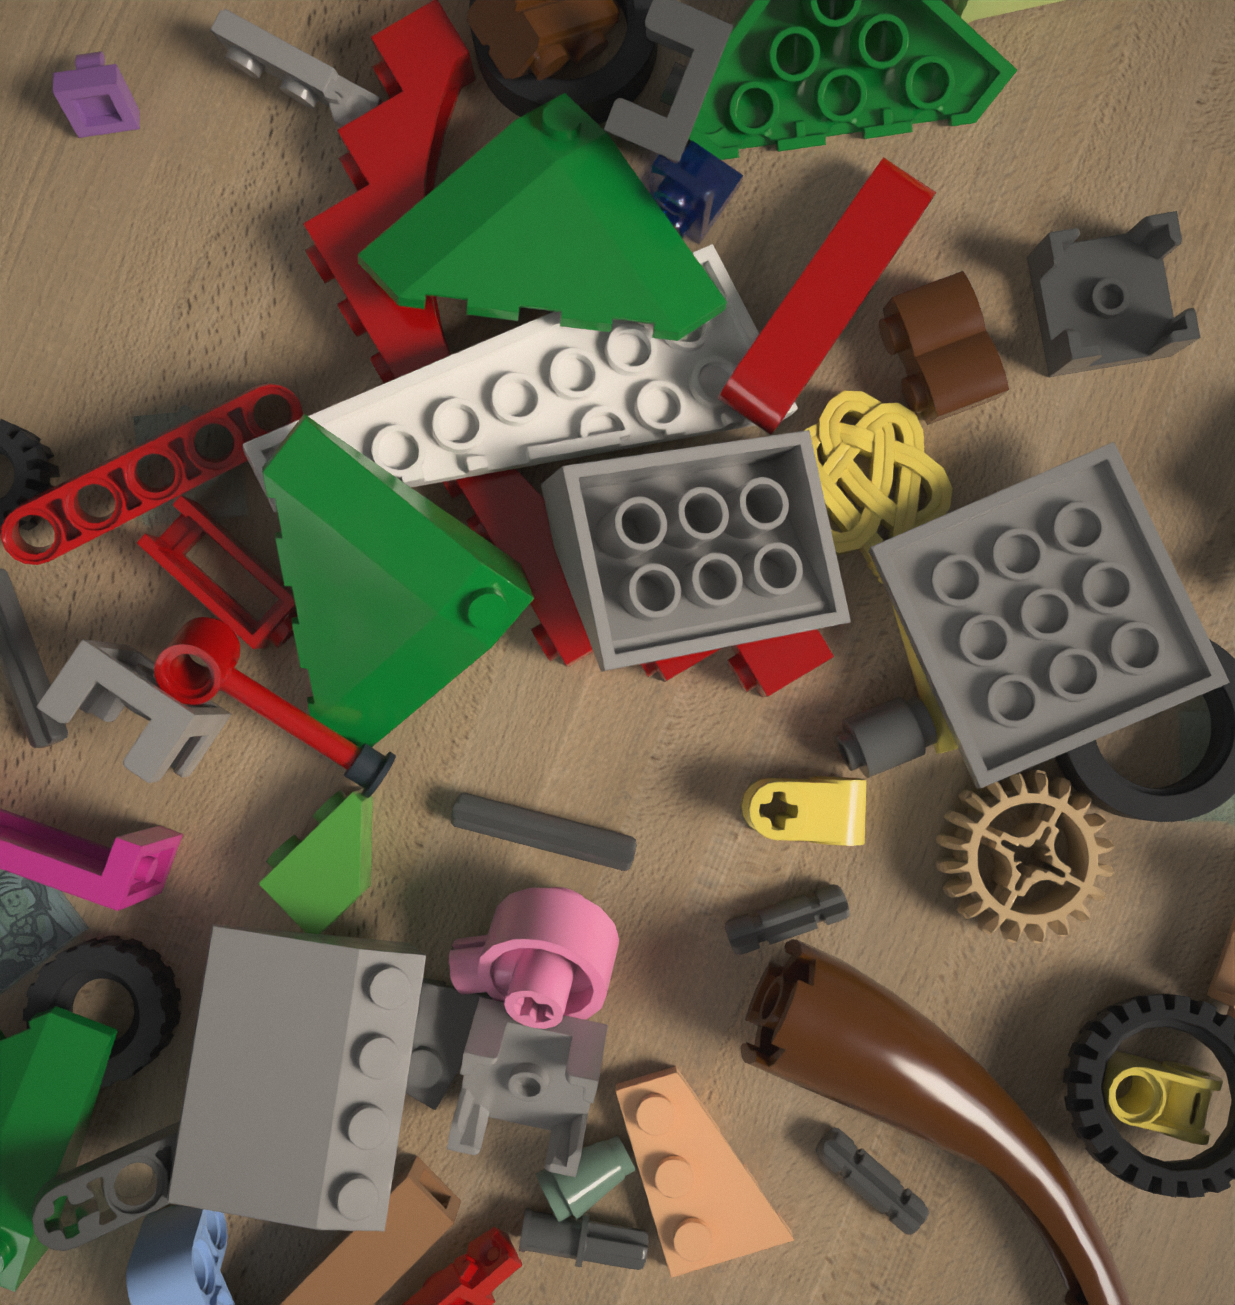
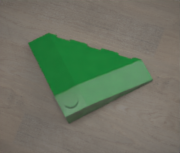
[688,0,1017,161]
[358,93,727,341]
[262,414,534,748]
[0,1006,117,1292]

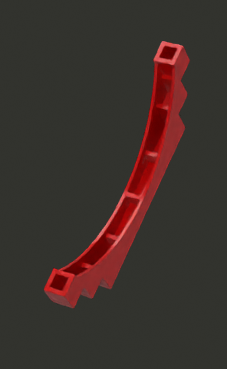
[303,0,834,697]

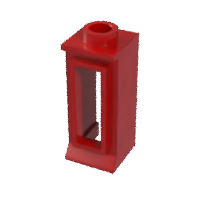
[137,495,298,649]

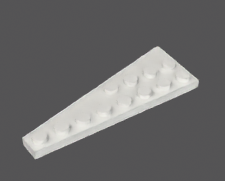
[243,244,798,512]

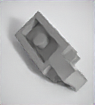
[210,9,383,128]

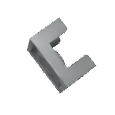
[36,639,232,783]
[447,997,608,1177]

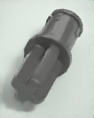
[519,1208,649,1270]

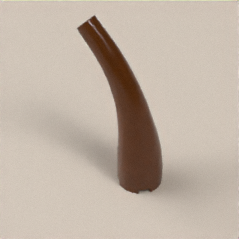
[741,939,1131,1305]

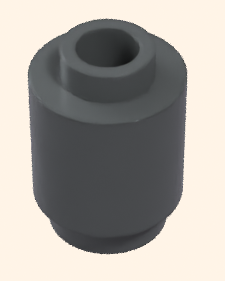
[836,696,937,778]

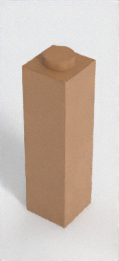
[269,1156,461,1305]

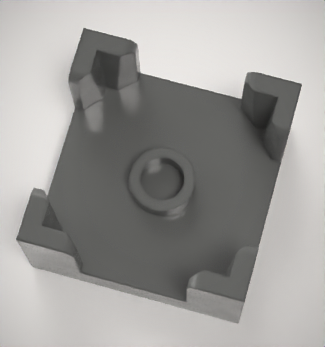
[604,0,734,162]
[1027,211,1201,378]

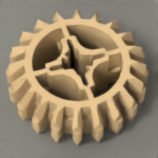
[936,769,1115,943]

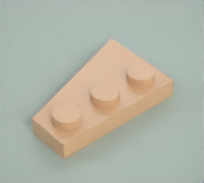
[616,1066,794,1278]

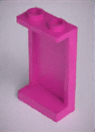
[0,808,183,911]

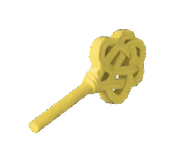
[804,390,958,754]

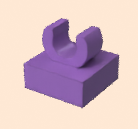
[53,51,140,138]

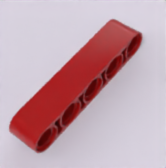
[718,157,937,435]
[1,382,303,565]

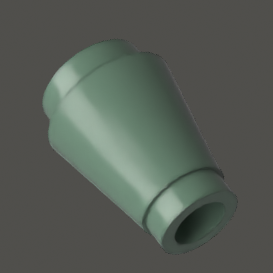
[535,1135,635,1222]

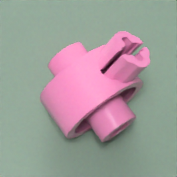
[449,887,619,1029]

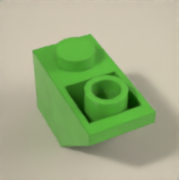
[258,788,373,934]

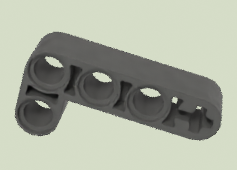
[32,1122,179,1251]

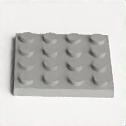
[869,442,1230,788]

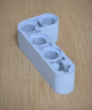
[126,1204,235,1305]

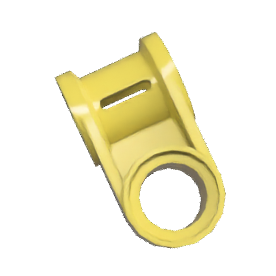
[741,776,867,846]
[1103,1051,1223,1145]

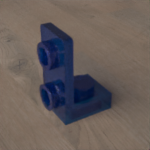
[650,140,743,244]

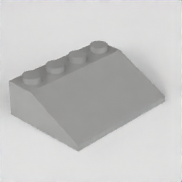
[541,430,851,672]
[167,924,426,1231]

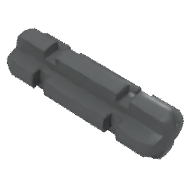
[725,884,850,955]
[815,1127,929,1235]

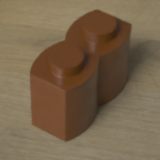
[879,271,1009,425]

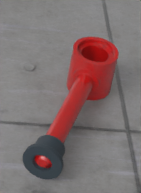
[154,617,396,798]

